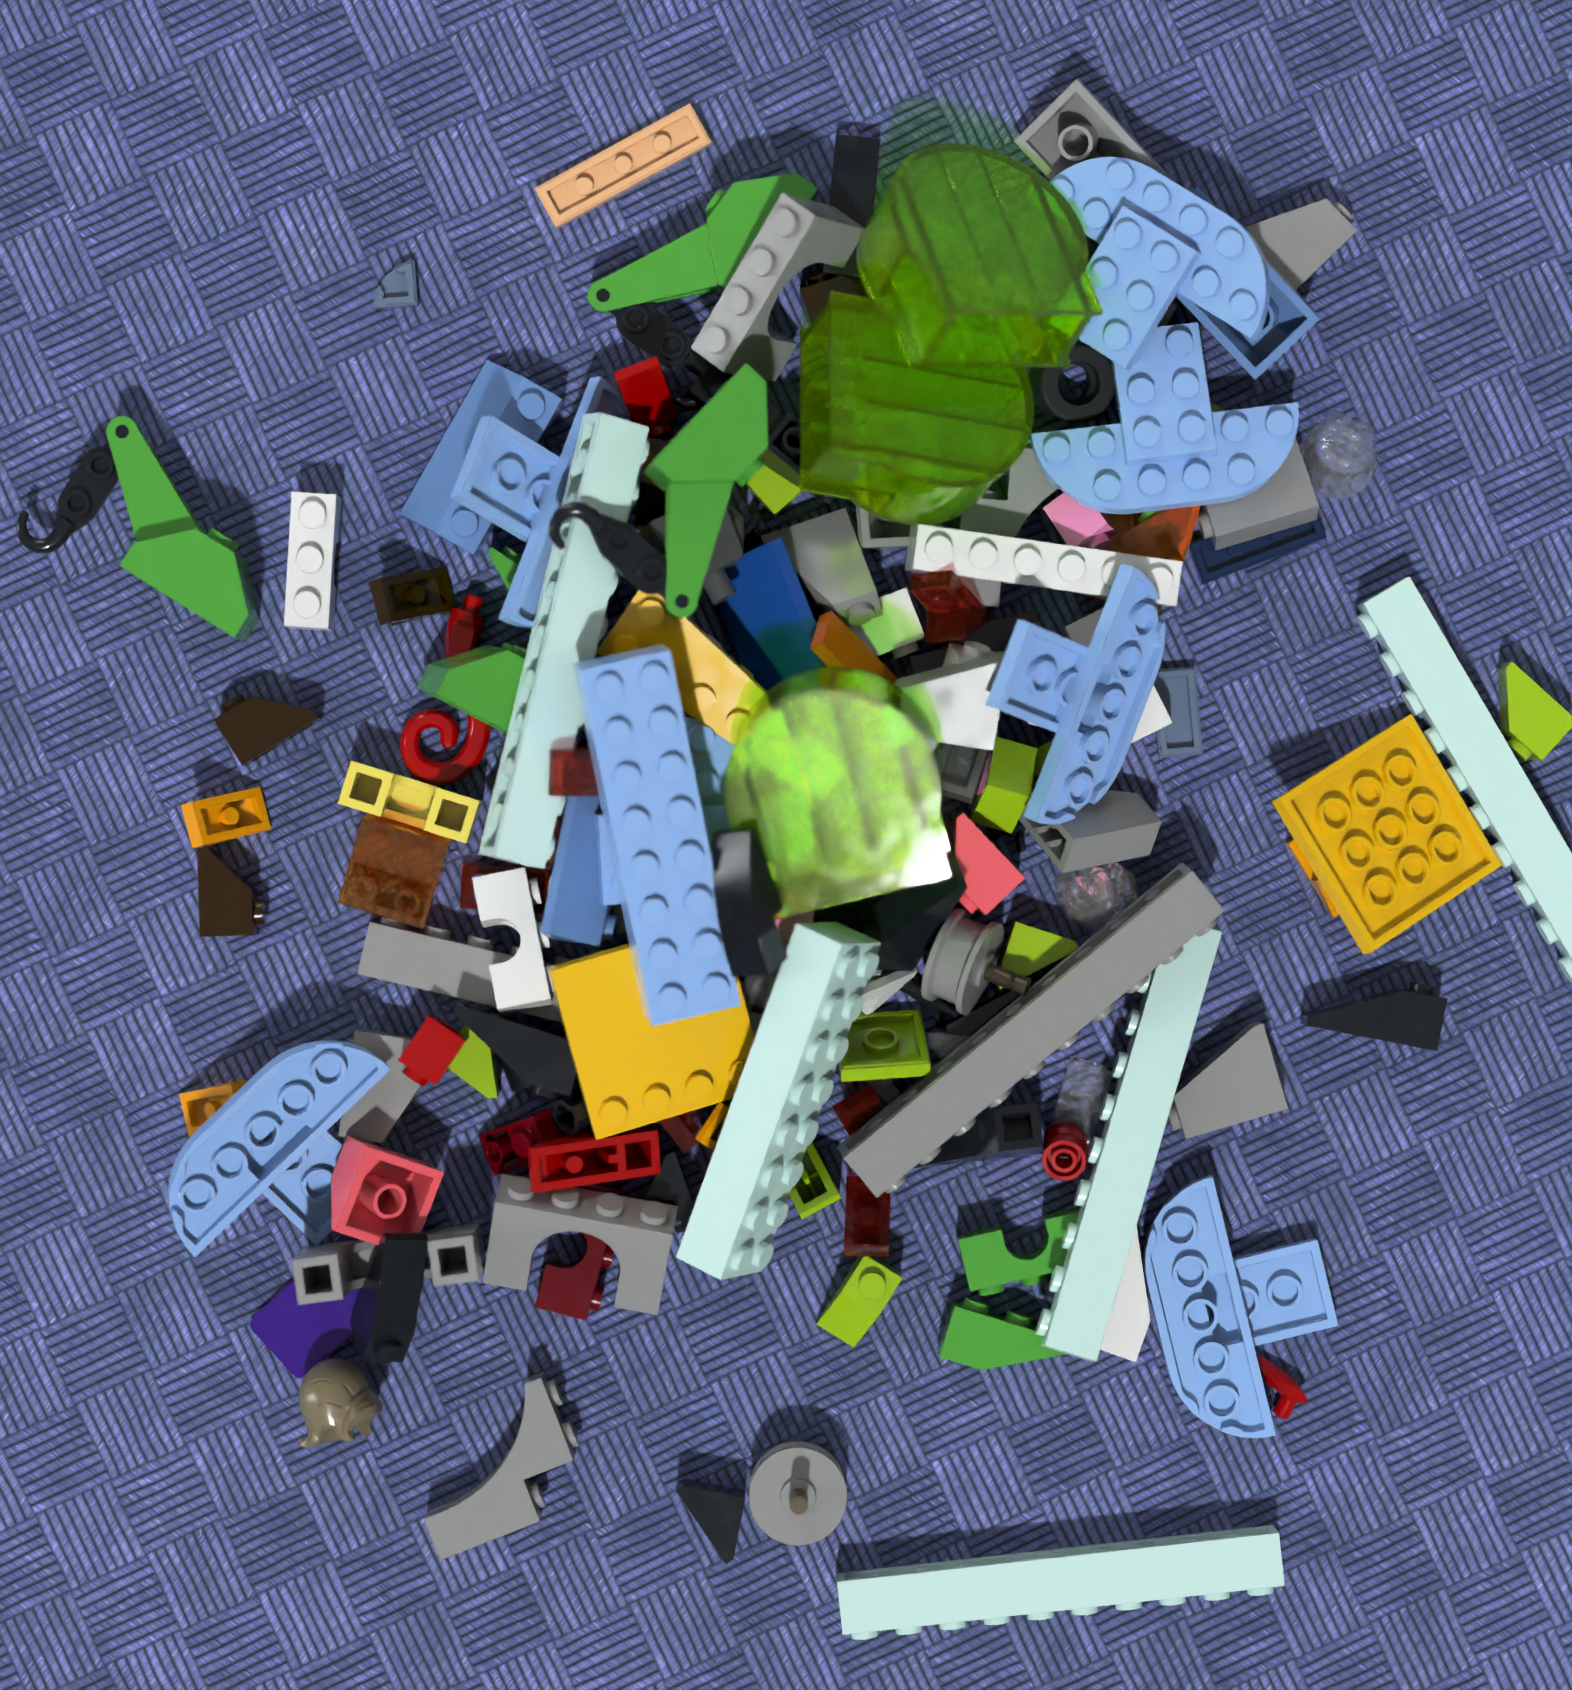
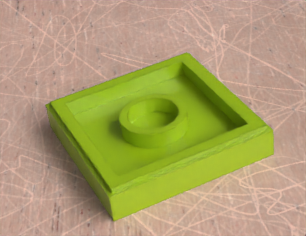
[838,1009,931,1082]

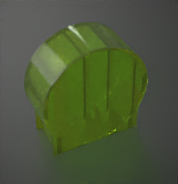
[857,143,1103,368]
[800,291,1034,525]
[724,667,952,919]

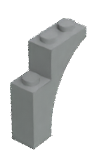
[952,440,1060,609]
[424,1372,580,1560]

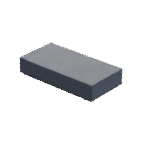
[1154,666,1203,759]

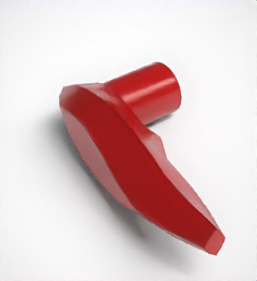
[1256,1354,1307,1419]

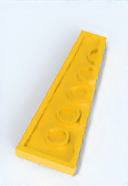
[597,591,846,803]

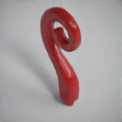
[400,593,491,785]

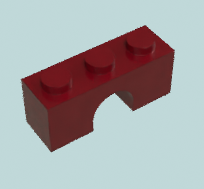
[535,1182,622,1321]

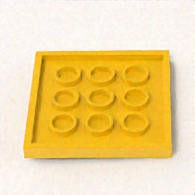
[1271,714,1502,955]
[548,943,755,1140]

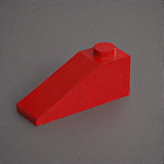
[614,356,678,438]
[527,1125,661,1193]

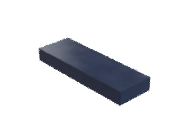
[1186,515,1327,585]

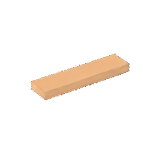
[535,103,712,229]

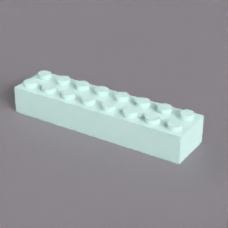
[676,922,881,1280]

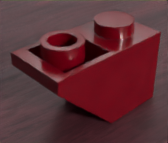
[478,1106,567,1176]

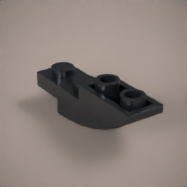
[686,364,858,504]

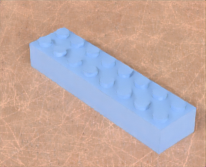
[572,644,741,1026]

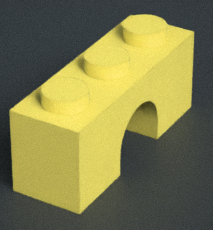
[338,761,483,843]

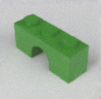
[956,1206,1080,1296]

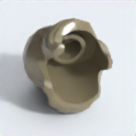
[298,1358,383,1449]

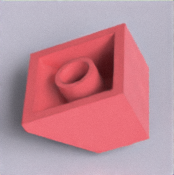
[951,813,1025,915]
[331,1135,444,1245]

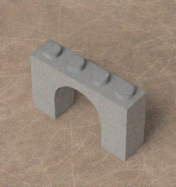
[691,192,866,382]
[482,1174,678,1315]
[292,1223,486,1305]

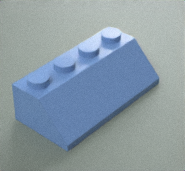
[1176,187,1321,380]
[400,360,564,558]
[540,754,619,951]

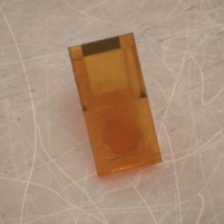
[1115,506,1200,562]

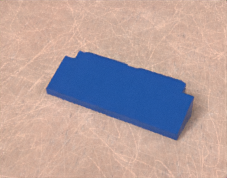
[718,537,882,814]

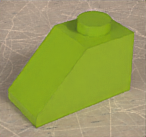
[1498,661,1572,762]
[816,1249,903,1348]

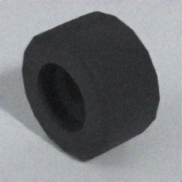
[1029,340,1115,423]

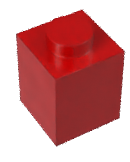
[398,1013,469,1087]

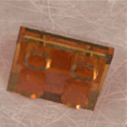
[338,813,453,929]

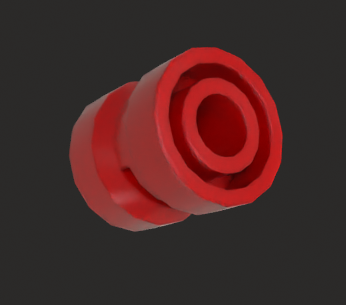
[1042,1122,1088,1181]

